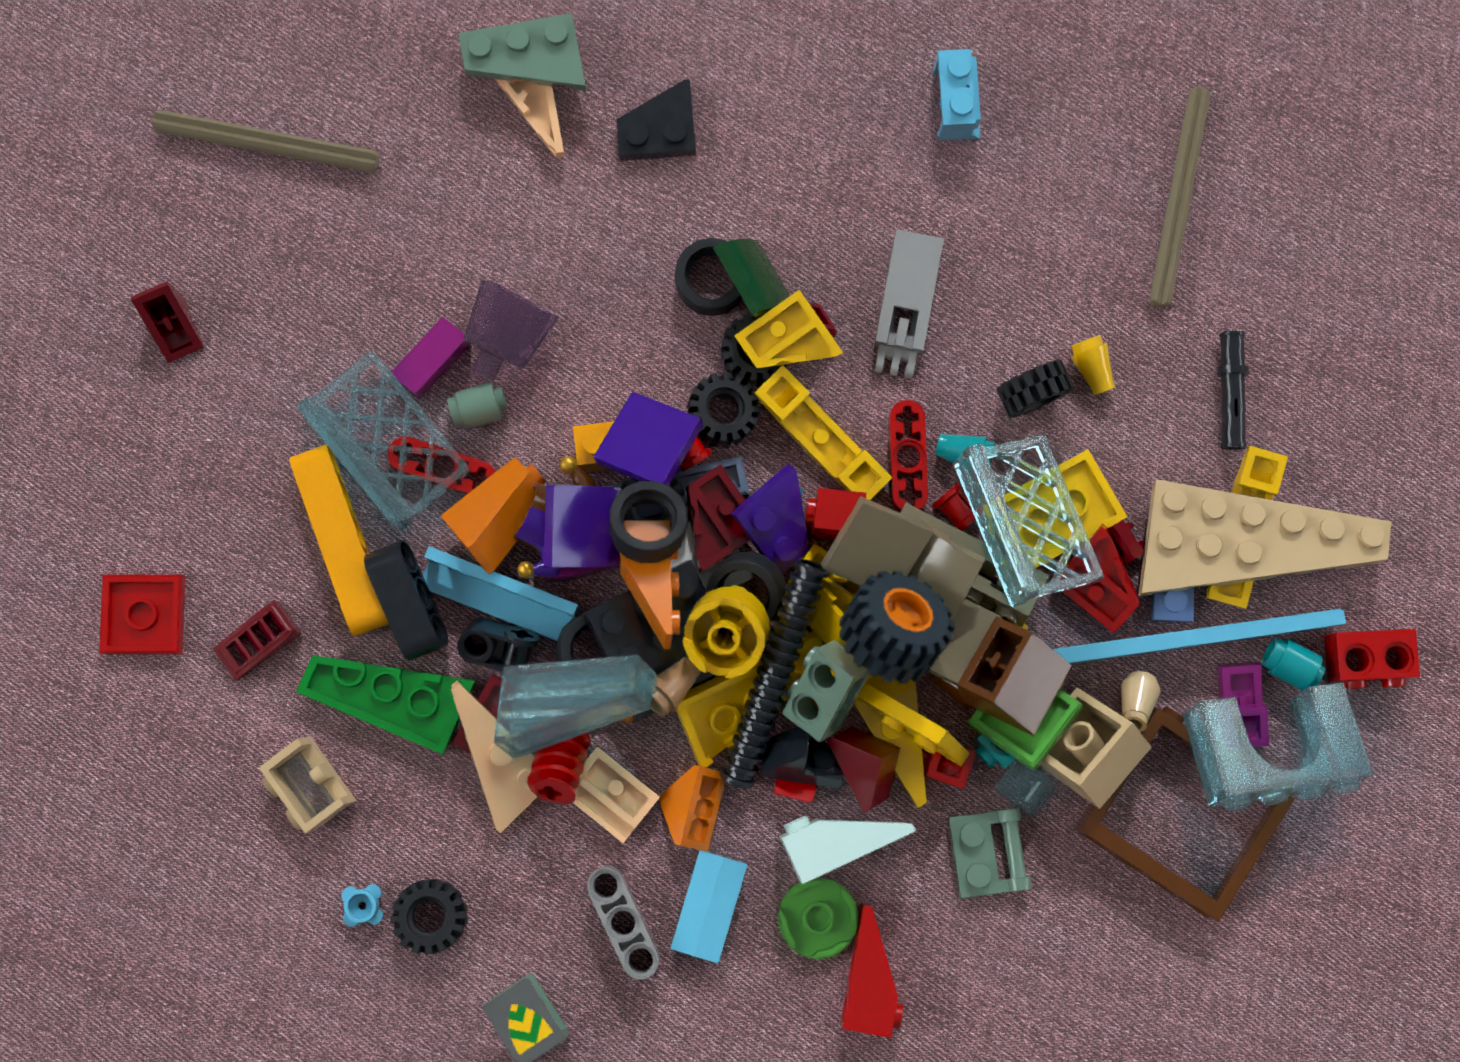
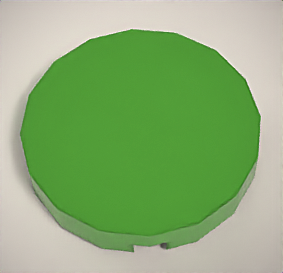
[778,877,859,959]

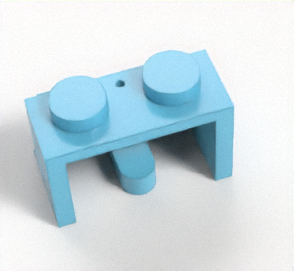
[933,49,981,140]

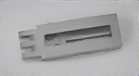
[873,229,944,379]

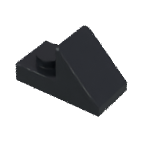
[761,727,843,789]

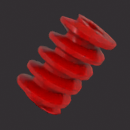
[527,711,594,805]

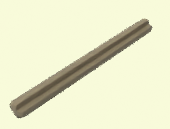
[1149,87,1211,308]
[152,109,379,173]

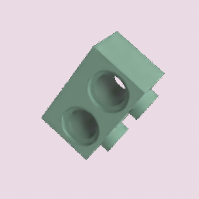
[782,640,869,742]

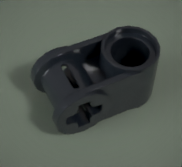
[457,617,539,678]

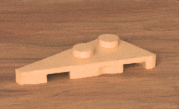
[495,79,565,158]
[451,680,537,833]

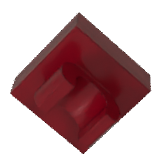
[1108,520,1145,566]

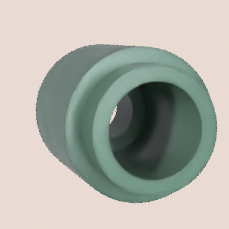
[447,381,508,430]

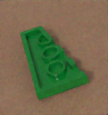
[296,655,477,755]

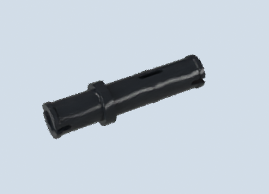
[1217,331,1249,450]

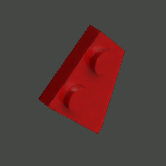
[1052,523,1140,634]

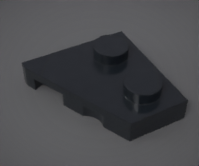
[616,79,696,161]

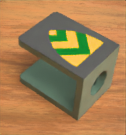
[483,973,570,1062]

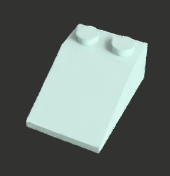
[779,816,915,884]

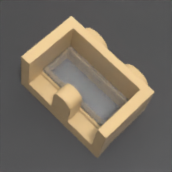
[259,737,357,834]

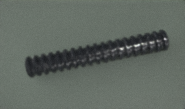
[720,559,829,789]

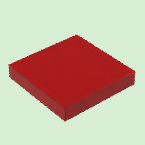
[99,574,186,655]

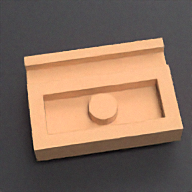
[573,747,660,843]

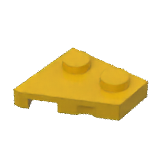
[735,290,843,368]

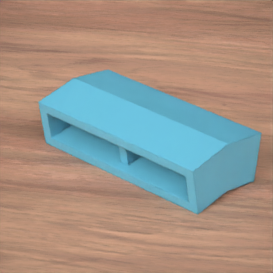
[670,850,747,963]

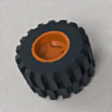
[839,571,954,684]

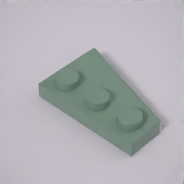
[458,13,586,91]

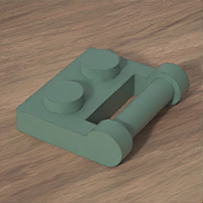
[947,807,1032,898]

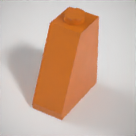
[440,457,546,575]

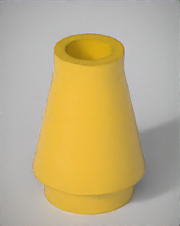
[1070,335,1115,395]

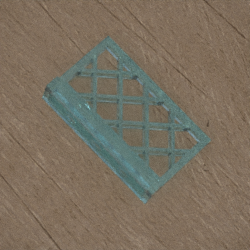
[295,349,471,532]
[953,434,1104,607]

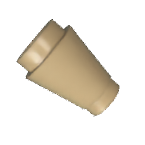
[1120,671,1161,732]

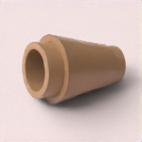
[641,657,701,716]

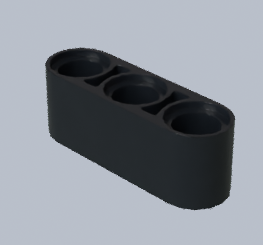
[364,540,449,661]

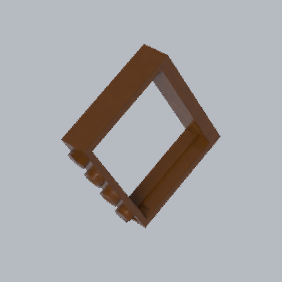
[1074,707,1295,922]

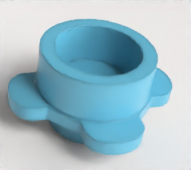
[341,884,384,927]

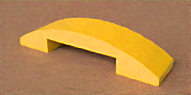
[754,365,892,500]
[1206,446,1288,609]

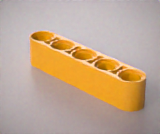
[289,444,389,637]

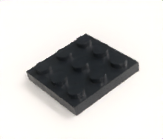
[582,560,726,721]

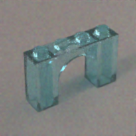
[1182,683,1374,811]

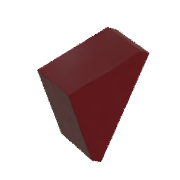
[131,281,204,363]
[827,727,901,813]

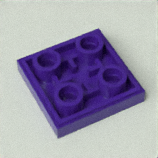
[593,391,703,486]
[544,484,621,567]

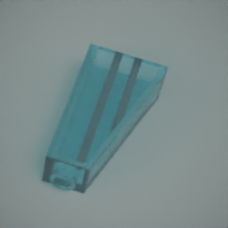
[494,655,657,758]

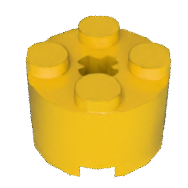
[683,585,770,678]

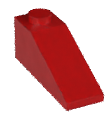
[840,903,903,1038]

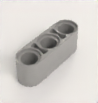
[587,866,660,980]

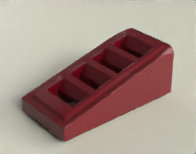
[213,600,302,681]

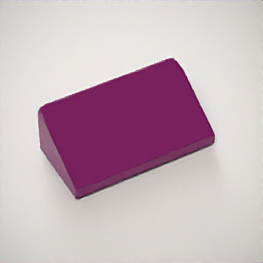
[390,317,472,399]

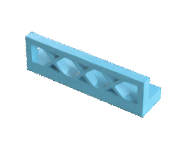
[423,546,581,642]

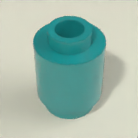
[1261,637,1325,691]

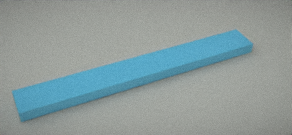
[1053,609,1346,664]

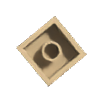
[1040,688,1152,809]

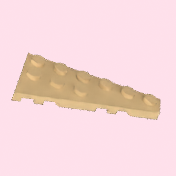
[1138,479,1392,597]

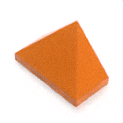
[658,765,725,852]

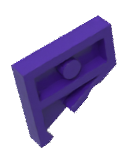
[730,464,810,574]

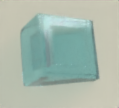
[995,760,1056,818]

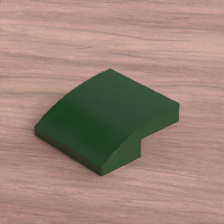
[713,239,790,318]

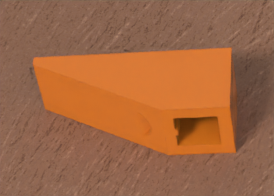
[620,520,680,649]

